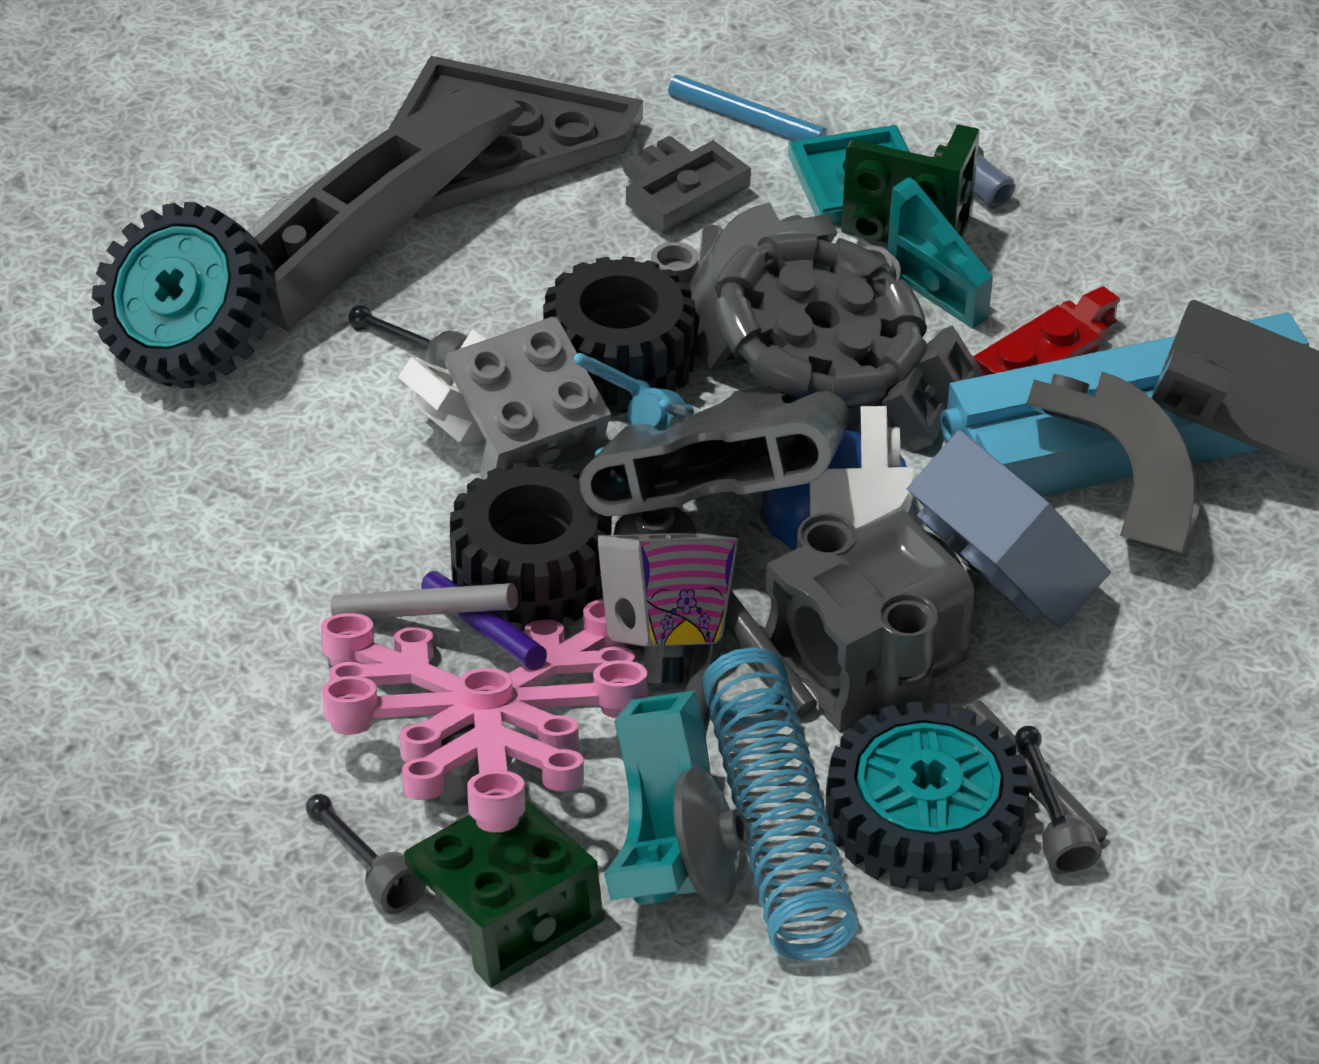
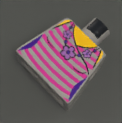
[598,533,738,684]

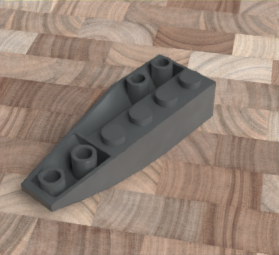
[247,82,523,332]

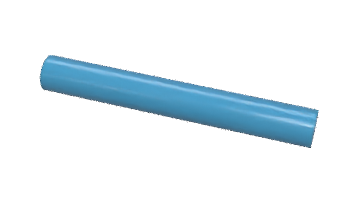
[668,74,827,141]

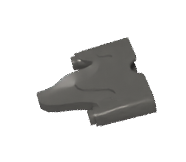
[580,386,849,516]

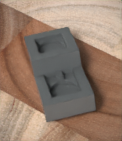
[882,325,984,452]

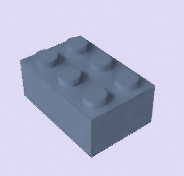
[906,430,1111,629]

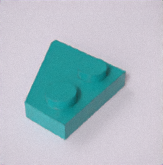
[888,177,993,329]

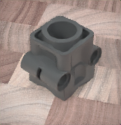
[763,508,974,732]

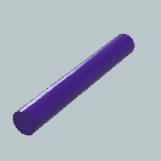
[421,571,547,670]

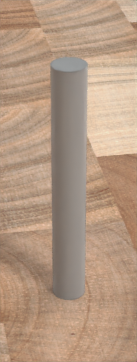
[330,583,518,619]

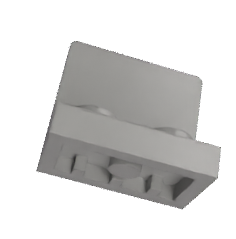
[445,317,611,479]

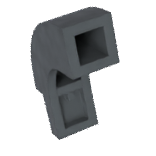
[689,203,838,370]
[1027,372,1200,558]

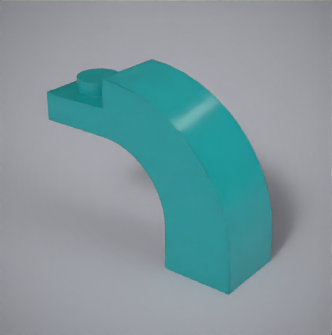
[604,690,711,904]

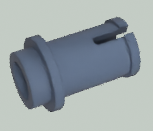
[974,145,1016,209]

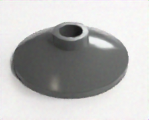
[674,767,749,906]

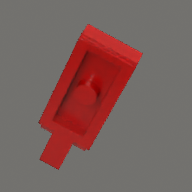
[973,286,1120,376]

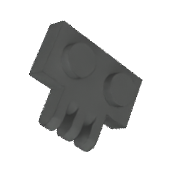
[622,136,751,233]

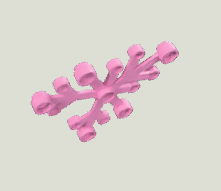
[321,599,648,832]

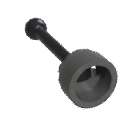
[348,305,468,369]
[1015,725,1102,874]
[306,794,426,914]

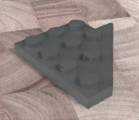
[388,55,643,219]

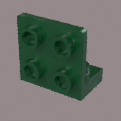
[841,124,980,244]
[404,798,604,988]

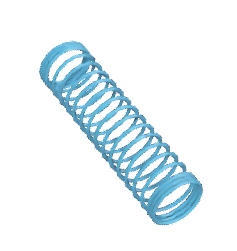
[702,647,859,961]

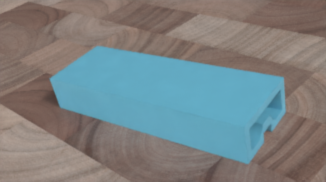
[940,312,1309,497]

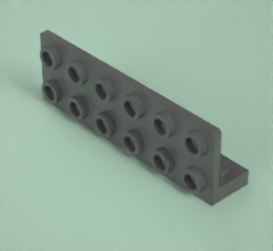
[1151,300,1319,474]

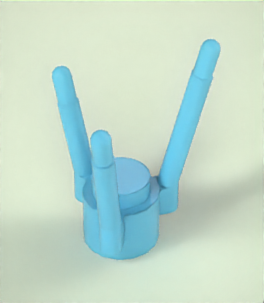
[573,353,694,456]

